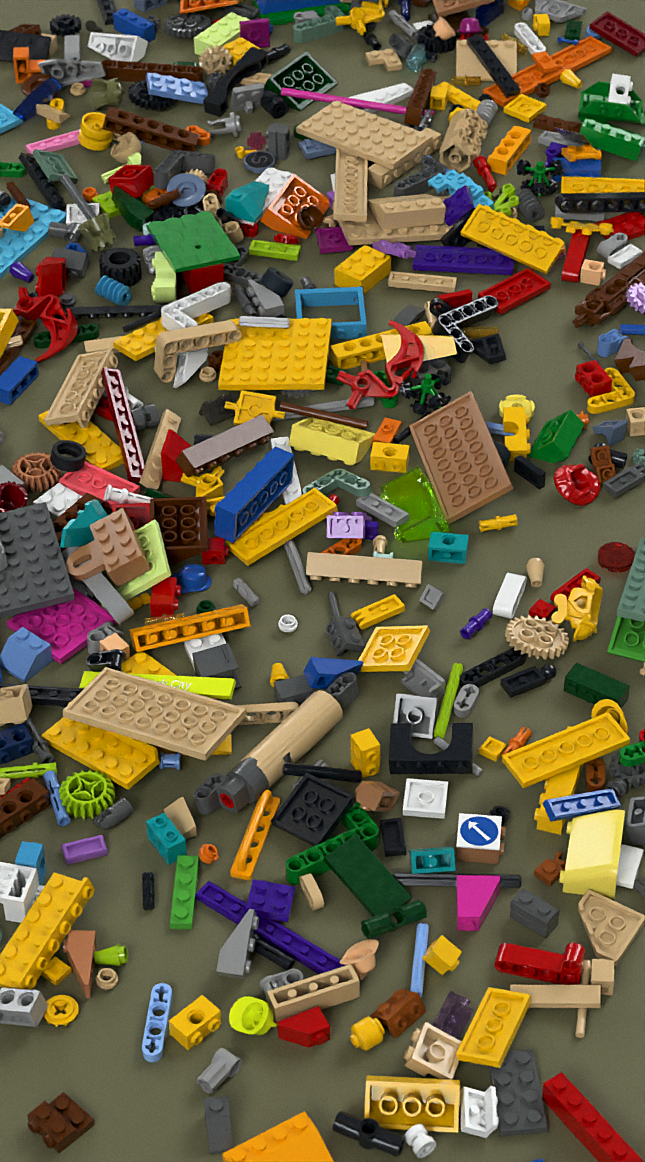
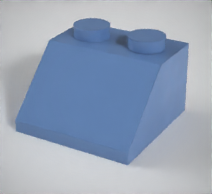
[0,627,53,683]

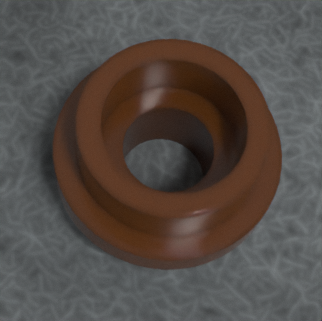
[535,83,550,98]

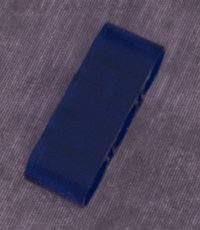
[475,0,504,26]

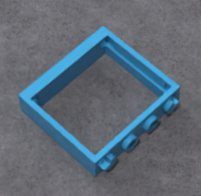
[295,287,366,339]

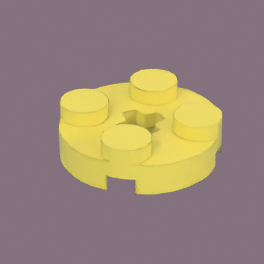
[499,395,535,422]

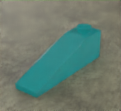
[225,181,269,223]
[60,499,108,548]

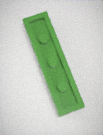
[170,855,199,929]

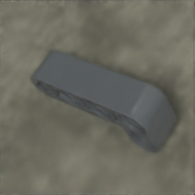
[394,157,446,197]

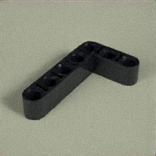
[431,295,498,363]

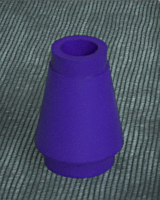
[9,261,35,283]

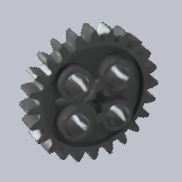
[163,12,211,39]

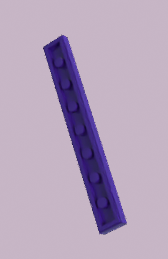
[195,881,344,974]

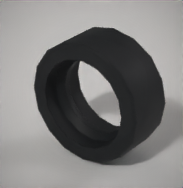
[50,440,86,472]

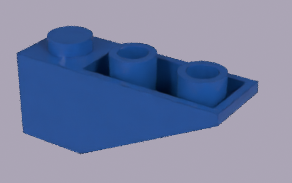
[303,657,363,689]

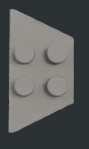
[535,0,586,23]

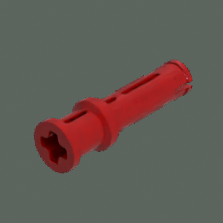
[473,155,498,192]

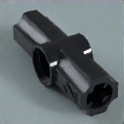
[332,1111,405,1157]

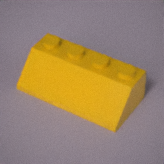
[364,1076,460,1133]

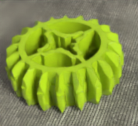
[59,769,115,820]

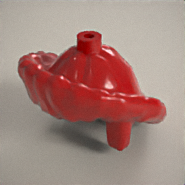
[553,464,601,506]

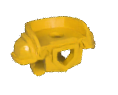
[551,575,603,642]

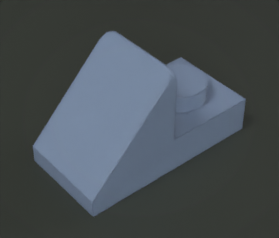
[592,419,627,446]

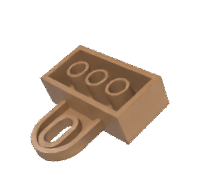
[65,508,151,587]

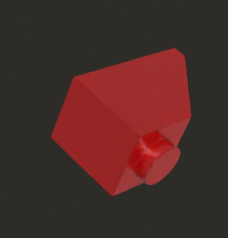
[277,1006,330,1048]

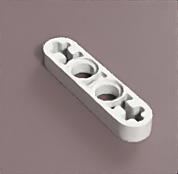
[514,23,546,55]

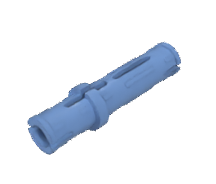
[43,771,71,826]

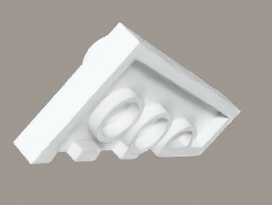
[348,83,414,114]

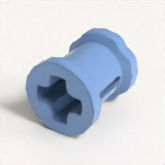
[159,751,181,770]

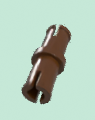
[148,188,181,210]

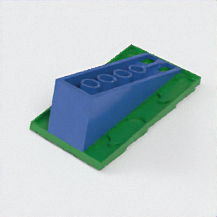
[252,0,351,26]

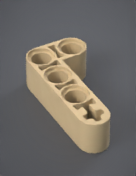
[203,193,244,244]

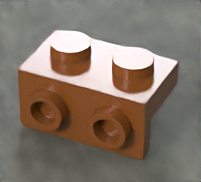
[370,989,426,1038]

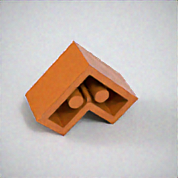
[13,47,45,83]

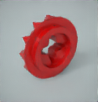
[273,233,300,244]

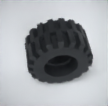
[99,247,142,286]

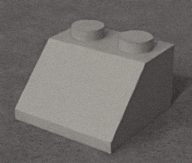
[393,693,439,739]

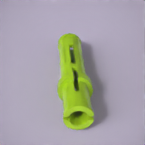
[0,762,58,779]

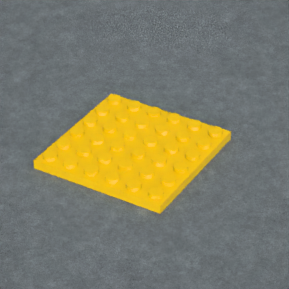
[218,318,332,390]

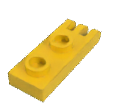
[350,594,405,629]

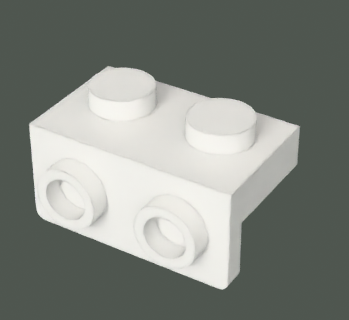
[460,1086,499,1138]

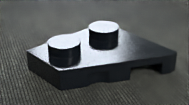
[469,333,506,364]

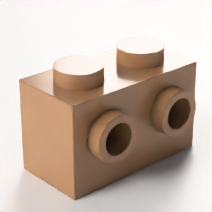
[355,781,400,811]

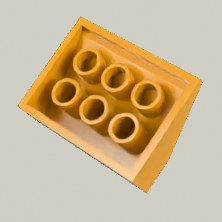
[222,1111,334,1162]

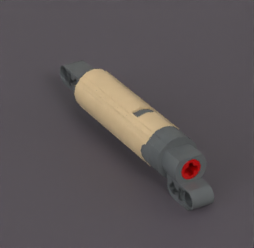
[193,672,360,814]

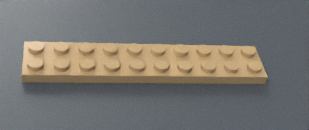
[333,148,368,223]

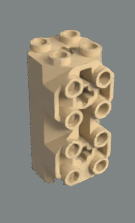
[439,109,488,172]

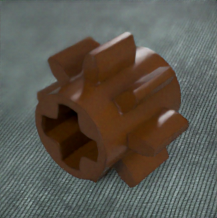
[208,350,223,372]

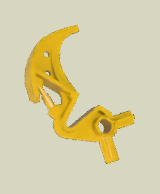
[335,0,388,35]
[181,466,285,527]

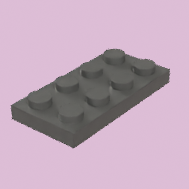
[488,1049,547,1137]

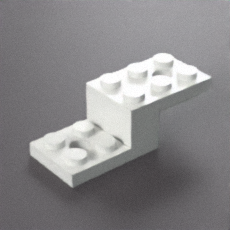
[0,862,45,923]

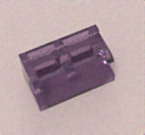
[432,991,473,1040]

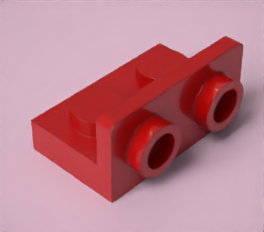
[435,289,472,309]

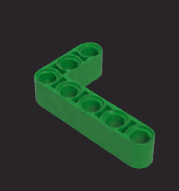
[285,801,379,885]

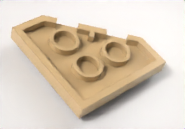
[578,889,645,967]

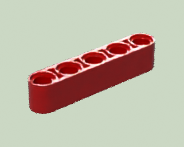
[562,229,591,283]

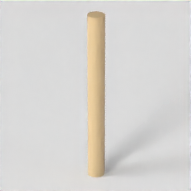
[575,960,591,1038]

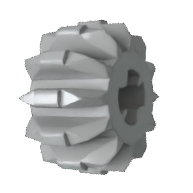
[143,245,161,274]

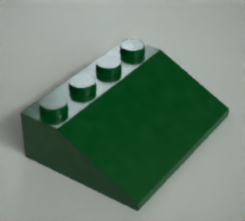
[264,51,338,112]

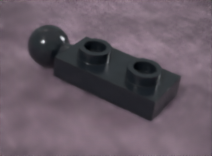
[500,664,557,698]

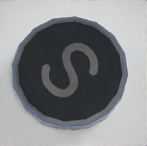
[244,151,275,173]

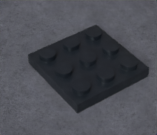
[270,772,357,846]

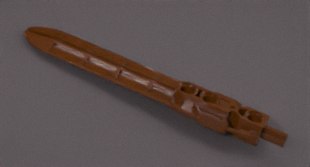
[572,252,645,328]

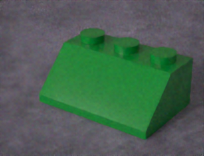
[528,409,585,464]

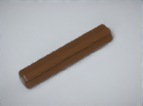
[6,181,31,210]

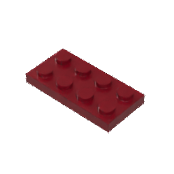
[589,11,645,57]

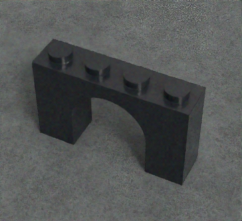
[388,723,474,775]

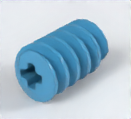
[95,275,131,306]

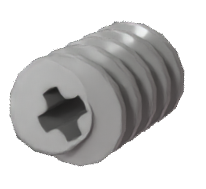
[476,100,498,130]

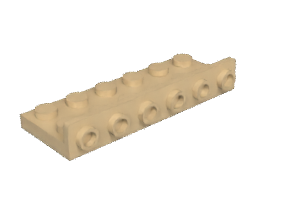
[44,349,118,428]

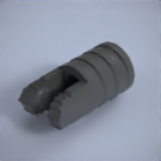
[93,798,133,831]

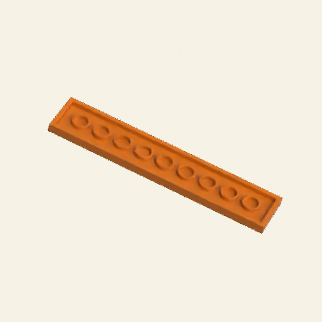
[483,36,612,108]

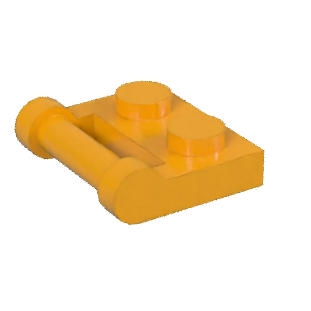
[561,144,602,162]

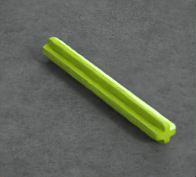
[434,663,463,739]

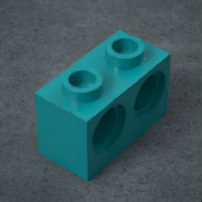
[146,813,187,865]

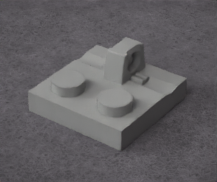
[231,83,264,114]

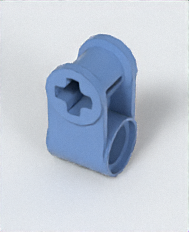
[597,329,629,357]

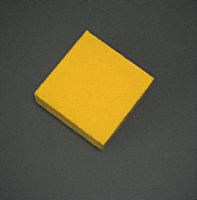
[479,736,507,762]
[41,956,72,986]

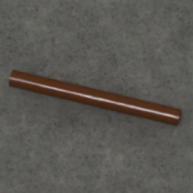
[279,401,368,430]

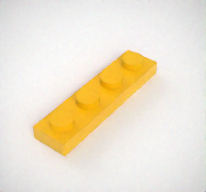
[437,81,481,111]

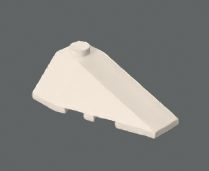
[88,32,148,62]

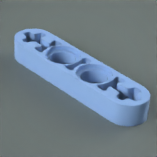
[142,983,172,1062]

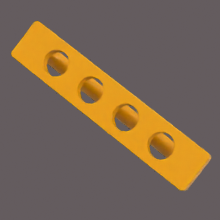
[230,790,280,881]

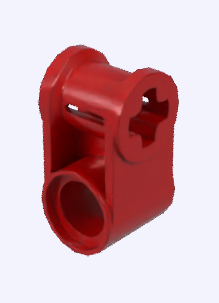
[205,168,228,197]

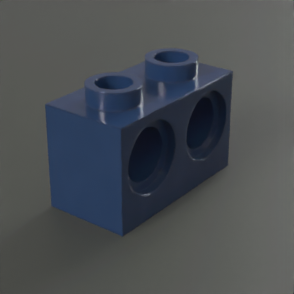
[0,723,34,765]

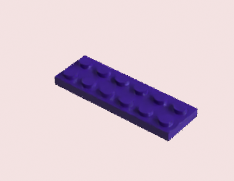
[413,245,514,275]

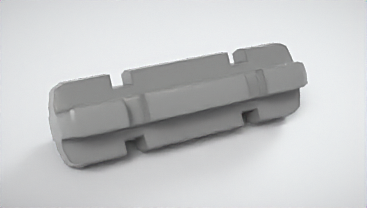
[233,578,260,607]

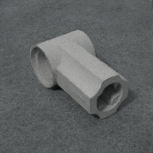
[197,1048,242,1094]

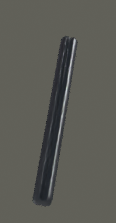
[393,873,521,888]

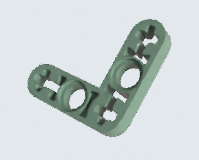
[302,468,371,497]

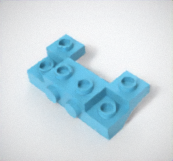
[428,169,495,210]

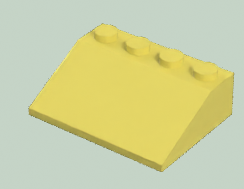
[289,417,376,465]

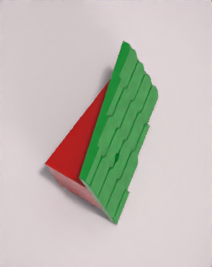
[147,211,240,295]

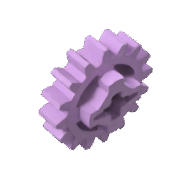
[626,282,645,314]

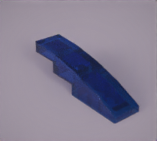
[13,77,63,121]

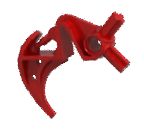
[12,286,78,363]
[336,320,424,410]

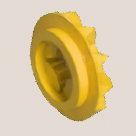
[43,995,79,1028]

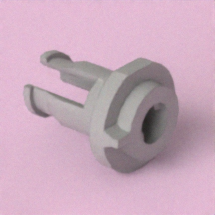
[208,112,242,137]

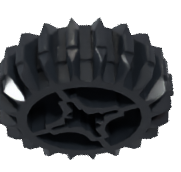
[417,23,457,54]

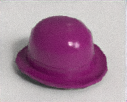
[456,17,483,34]

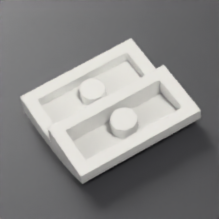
[616,844,644,889]

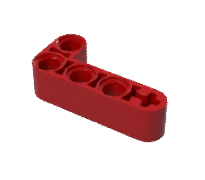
[494,943,585,985]

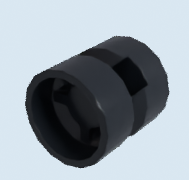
[260,91,288,119]

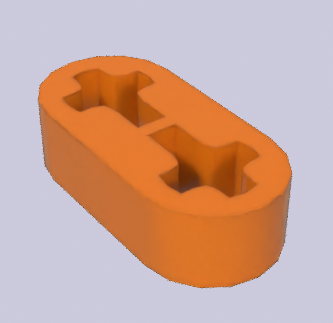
[186,125,211,146]

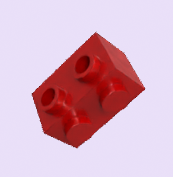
[150,577,181,618]

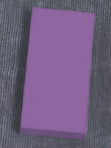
[61,835,108,865]

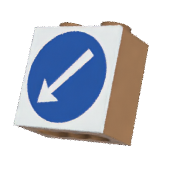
[456,813,505,864]

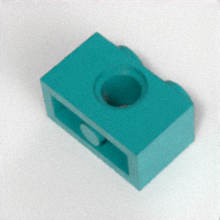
[428,532,469,564]
[409,847,456,874]

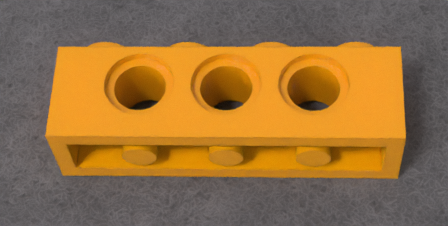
[487,125,532,175]

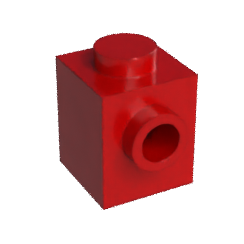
[202,538,229,565]

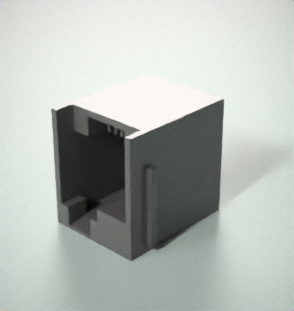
[192,643,241,690]

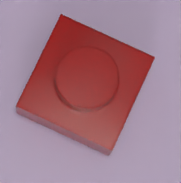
[529,599,556,621]

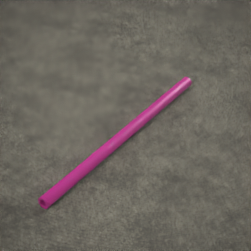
[281,87,434,116]

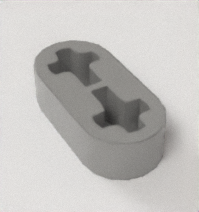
[454,684,479,718]

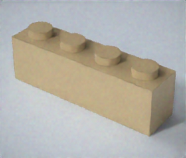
[267,964,360,1025]

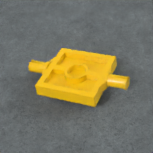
[225,390,285,426]

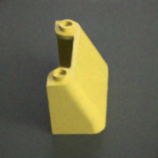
[559,809,625,899]

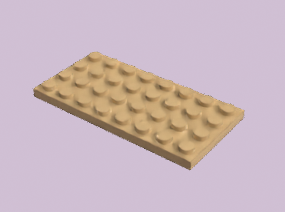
[296,101,433,170]
[332,195,464,246]
[63,667,246,761]

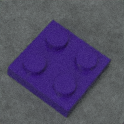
[443,185,474,226]
[245,879,295,922]

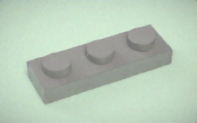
[356,493,409,528]

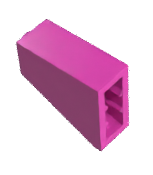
[456,875,500,931]

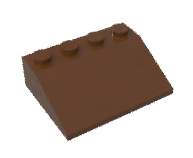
[150,496,208,566]

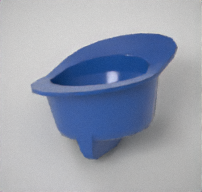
[170,564,212,594]

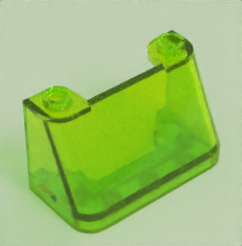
[380,466,451,543]

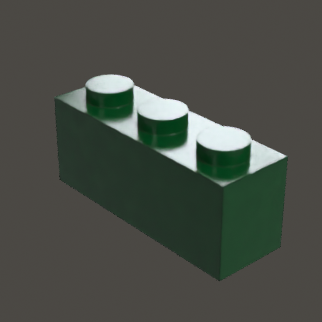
[564,663,630,708]

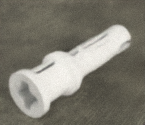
[104,484,154,504]

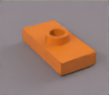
[532,51,558,74]
[373,417,402,444]

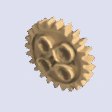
[505,615,569,660]

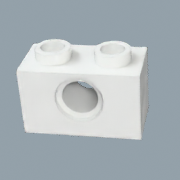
[608,74,633,106]

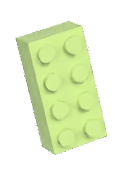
[194,13,249,56]

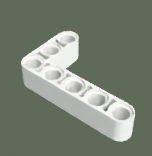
[161,282,230,331]

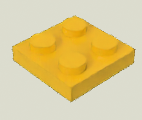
[503,94,547,123]

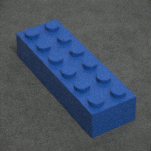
[214,446,294,543]

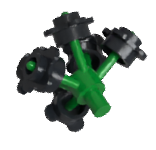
[517,159,563,196]
[400,369,451,415]

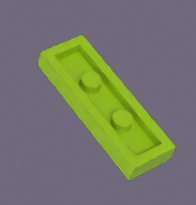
[249,240,301,261]

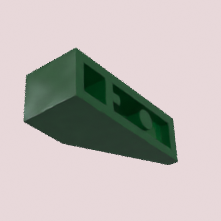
[112,186,154,232]

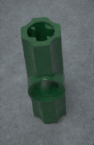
[361,900,427,940]

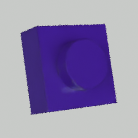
[365,521,379,540]

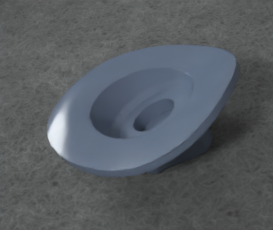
[167,173,206,207]

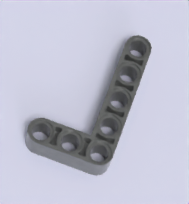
[153,150,215,189]

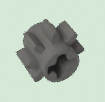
[146,15,160,33]
[207,72,223,90]

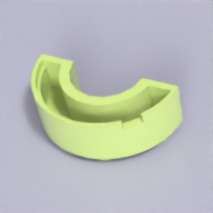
[151,252,177,303]

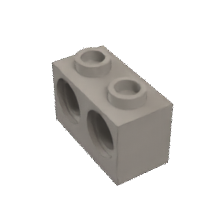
[0,988,48,1027]

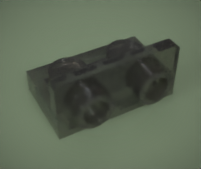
[199,393,237,426]

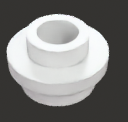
[278,615,298,632]

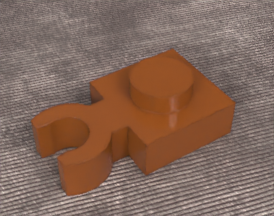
[534,851,567,887]

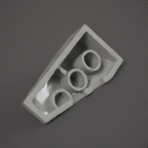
[38,59,106,87]

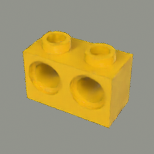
[351,728,380,779]

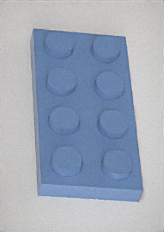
[146,73,208,105]

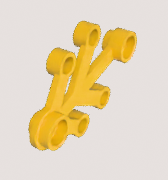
[550,217,614,235]

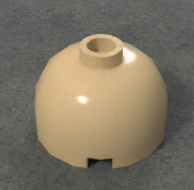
[111,132,142,164]

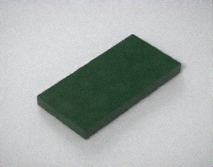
[323,835,412,917]

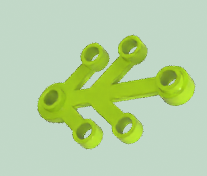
[484,184,520,217]

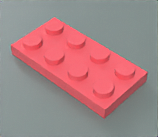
[59,461,140,509]

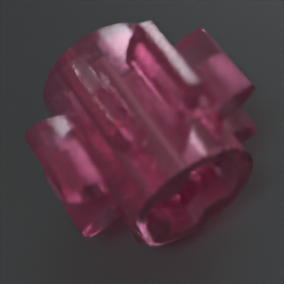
[247,132,266,150]

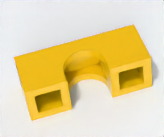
[502,407,531,461]

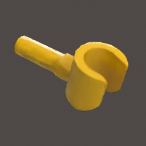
[235,146,257,159]

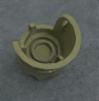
[91,78,125,110]
[77,213,118,253]

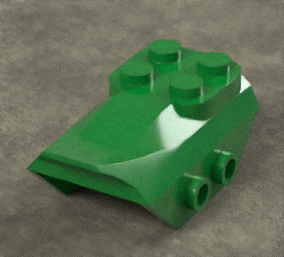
[578,81,645,126]

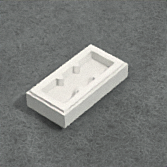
[608,244,643,269]

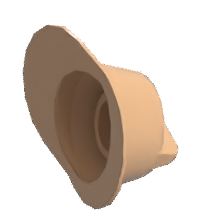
[433,17,456,41]
[340,939,379,980]

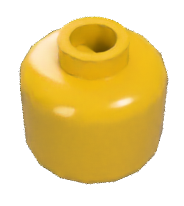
[350,1016,385,1051]

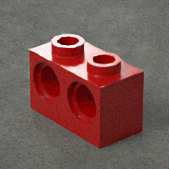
[575,360,612,397]

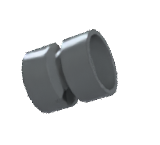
[130,403,160,432]

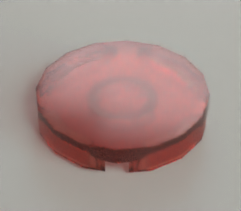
[597,542,635,573]

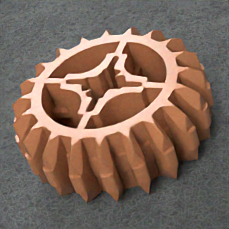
[12,451,61,493]

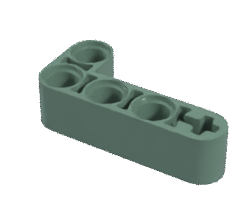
[293,5,345,44]

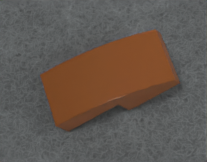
[589,445,616,485]

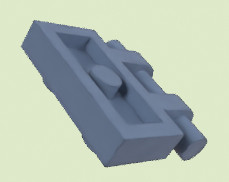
[298,139,336,159]

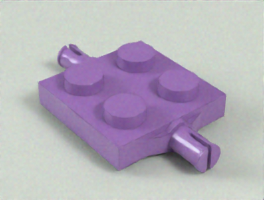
[372,240,416,259]

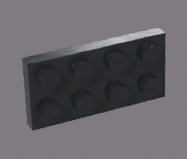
[0,30,52,63]

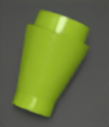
[94,944,128,966]

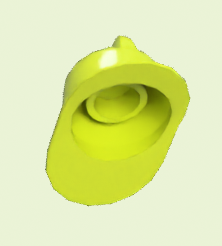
[229,996,276,1035]

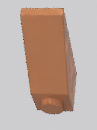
[63,930,97,998]

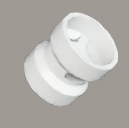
[404,1124,436,1158]

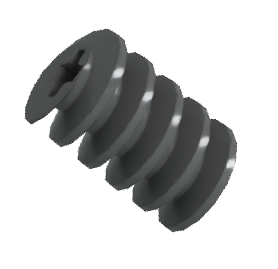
[515,188,545,222]

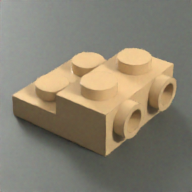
[403,1022,462,1080]

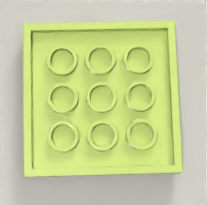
[101,520,171,609]

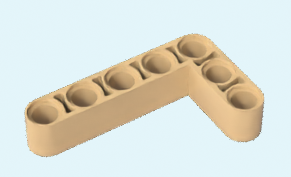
[154,320,242,383]

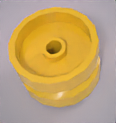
[78,112,114,151]

